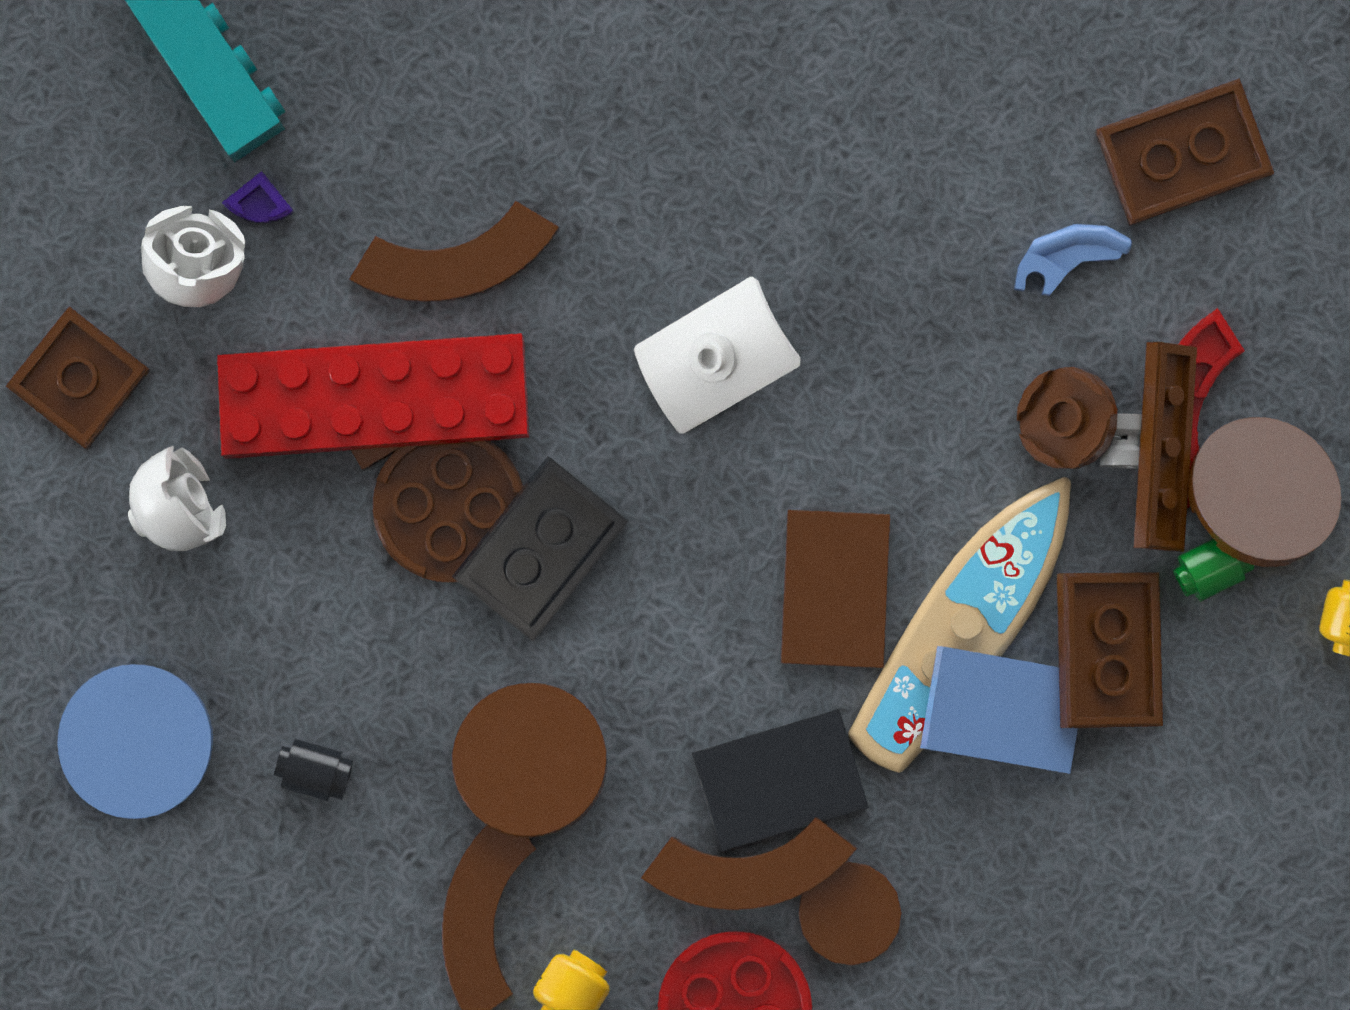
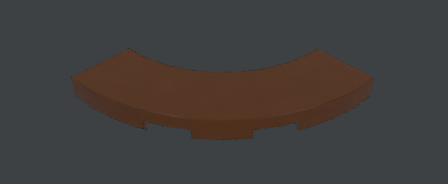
[349,201,560,302]
[641,817,858,910]
[442,825,537,1010]

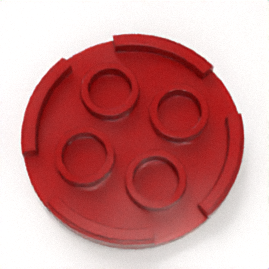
[658,931,812,1010]

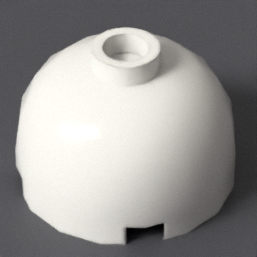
[141,206,245,307]
[128,446,226,551]

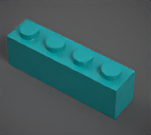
[125,0,286,163]

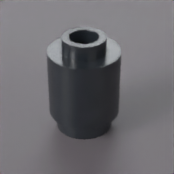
[274,739,353,801]

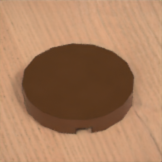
[1017,367,1118,469]
[798,862,902,965]

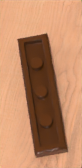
[1134,342,1197,552]

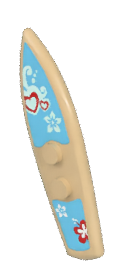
[848,477,1071,773]

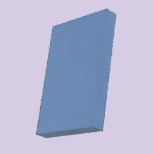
[920,646,1078,774]

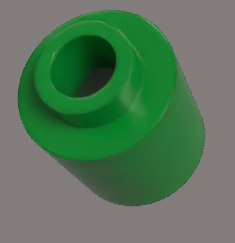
[1173,538,1255,602]

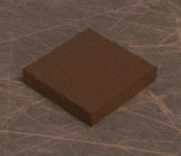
[6,306,150,450]

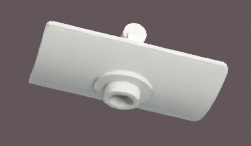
[634,277,801,434]

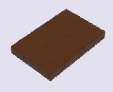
[1095,78,1275,226]
[781,510,890,668]
[1057,572,1163,728]

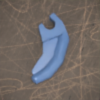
[1014,224,1132,296]

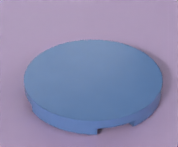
[57,664,213,819]

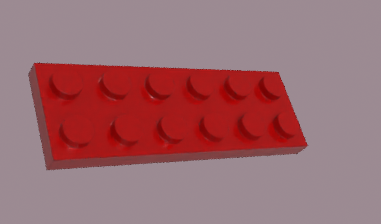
[217,333,529,459]

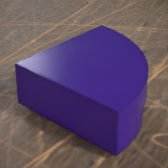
[222,171,294,223]

